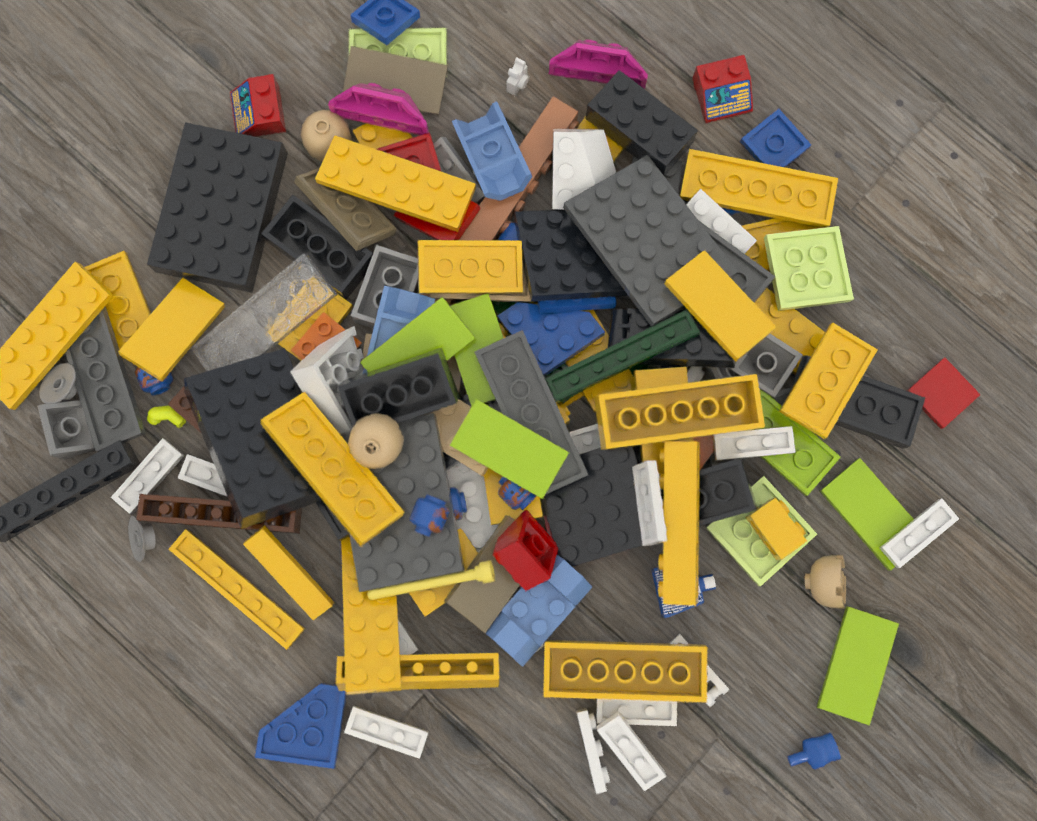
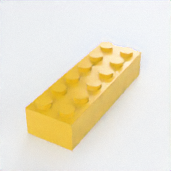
[594,374,765,450]
[544,640,707,702]

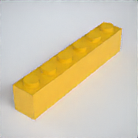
[658,441,700,606]
[336,653,499,691]

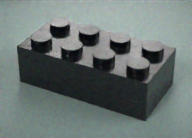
[585,70,698,176]
[261,195,373,300]
[337,348,460,427]
[660,458,758,526]

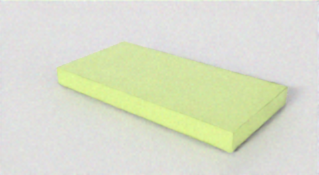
[349,28,447,78]

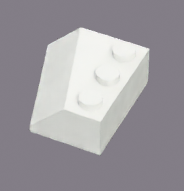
[552,129,616,209]
[290,326,364,434]

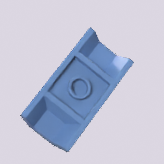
[452,102,532,201]
[363,285,435,374]
[486,555,592,667]

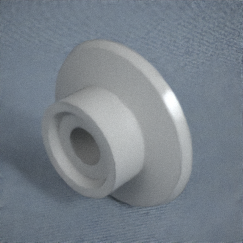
[39,363,77,404]
[128,516,155,562]

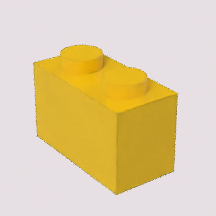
[745,497,807,560]

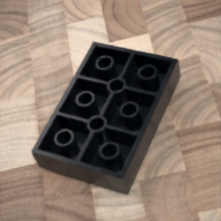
[147,122,288,293]
[184,348,322,529]

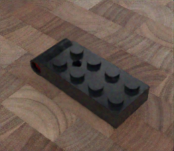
[608,308,735,368]
[790,356,925,449]

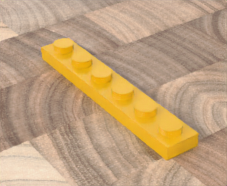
[169,529,305,650]

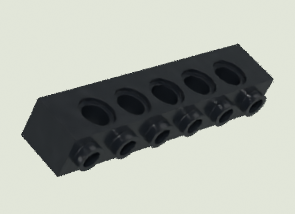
[0,440,140,542]

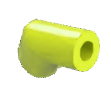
[147,405,186,428]

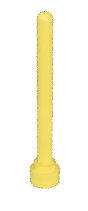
[367,560,495,600]

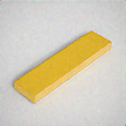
[243,526,334,620]

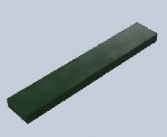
[545,309,700,403]

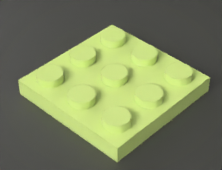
[764,226,854,311]
[706,476,817,587]

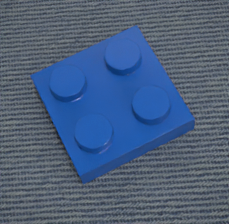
[350,0,420,45]
[740,109,811,168]

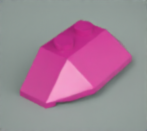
[549,40,648,89]
[328,83,429,135]

